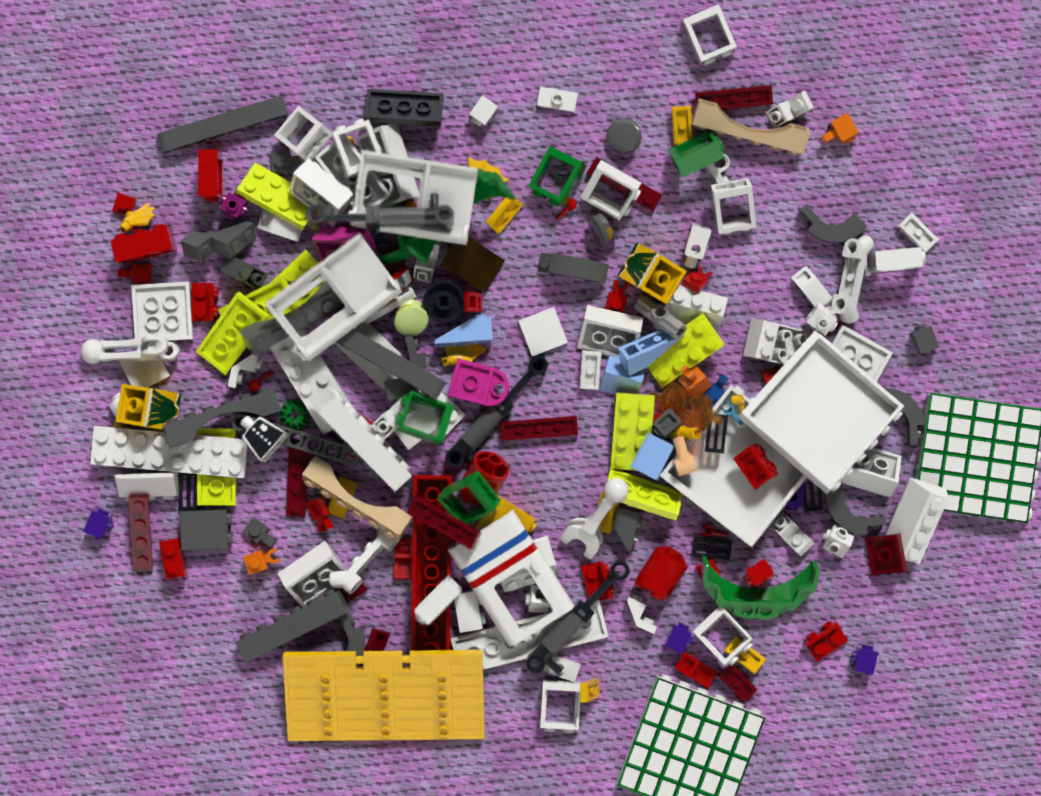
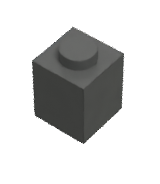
[910,324,939,354]

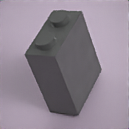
[180,509,233,550]

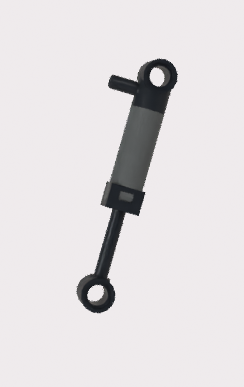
[306,193,454,230]
[445,355,548,468]
[526,559,630,674]

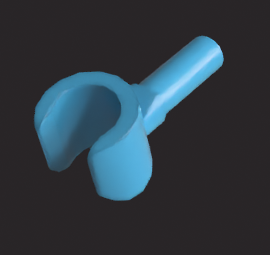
[721,401,744,426]

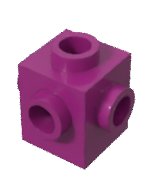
[219,191,249,220]

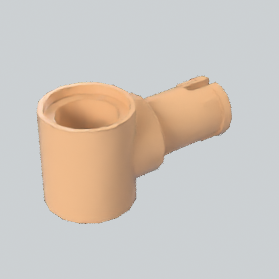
[673,436,698,476]

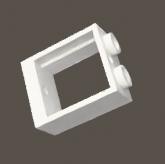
[682,4,737,65]
[274,106,332,161]
[331,119,381,179]
[580,160,641,220]
[711,178,756,235]
[869,247,926,273]
[414,575,462,625]
[693,606,754,667]
[540,680,581,733]

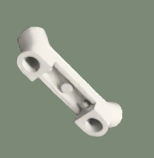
[832,235,874,323]
[329,528,399,594]

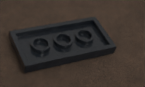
[364,89,444,127]

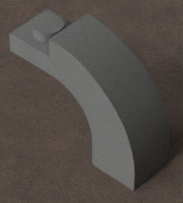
[799,204,867,243]
[538,252,609,283]
[384,335,426,401]
[884,388,925,445]
[823,489,886,534]
[338,613,365,666]

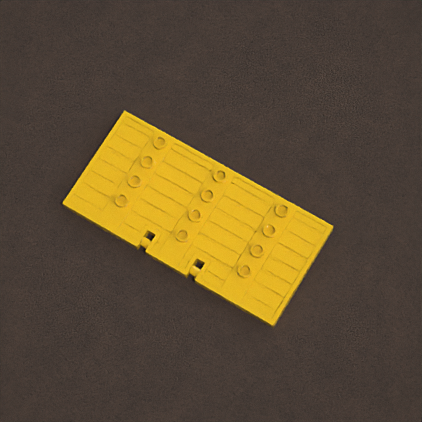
[283,650,485,741]

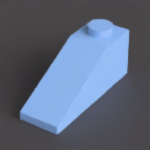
[435,315,493,348]
[619,330,678,375]

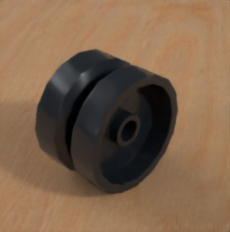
[423,280,464,323]

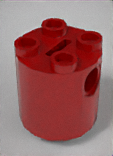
[460,451,510,505]
[634,547,688,602]

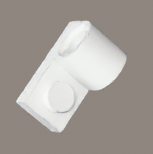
[706,154,730,184]

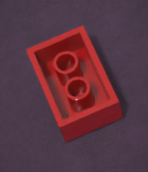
[110,224,178,264]

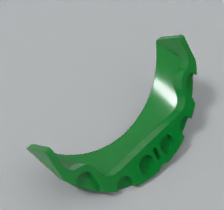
[408,169,516,264]
[702,556,820,620]

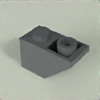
[220,257,268,289]
[613,507,643,550]

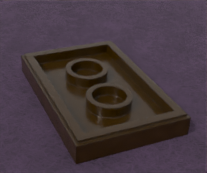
[438,237,505,293]

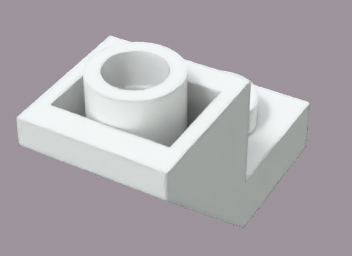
[766,91,814,128]
[257,210,302,242]
[413,240,441,283]
[791,266,833,307]
[228,354,262,388]
[371,397,416,440]
[770,512,814,556]
[626,594,657,634]

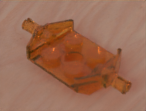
[650,383,723,433]

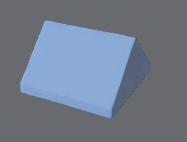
[599,356,646,395]
[630,433,675,481]

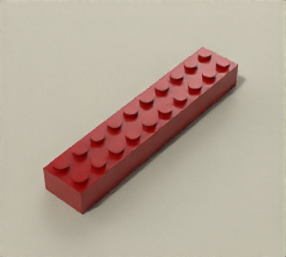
[411,474,453,651]

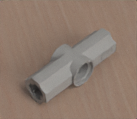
[635,296,687,340]

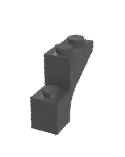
[180,221,256,263]

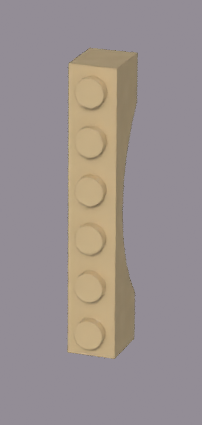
[692,98,810,155]
[302,456,412,540]

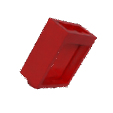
[198,150,222,203]

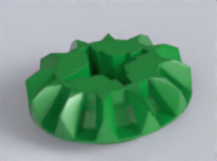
[280,399,310,430]

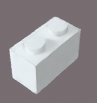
[454,590,486,633]

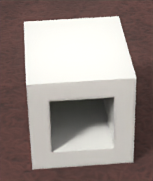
[469,95,498,127]

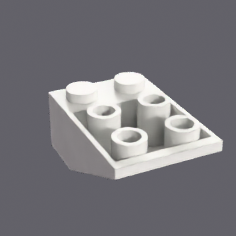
[743,318,811,365]

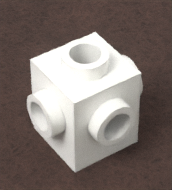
[806,302,838,335]
[822,524,855,558]

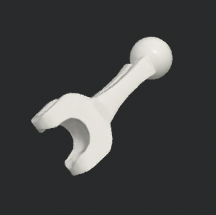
[80,336,180,364]
[559,478,629,560]

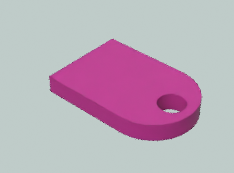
[448,359,510,406]

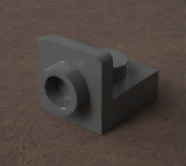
[652,408,683,440]

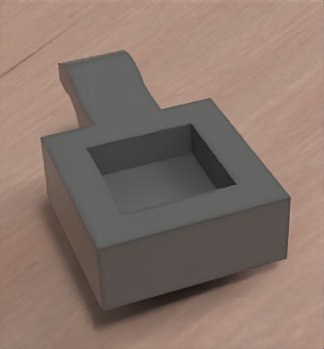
[270,151,304,172]
[242,517,276,547]

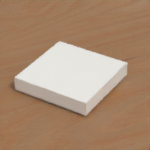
[518,307,568,356]
[118,350,170,388]

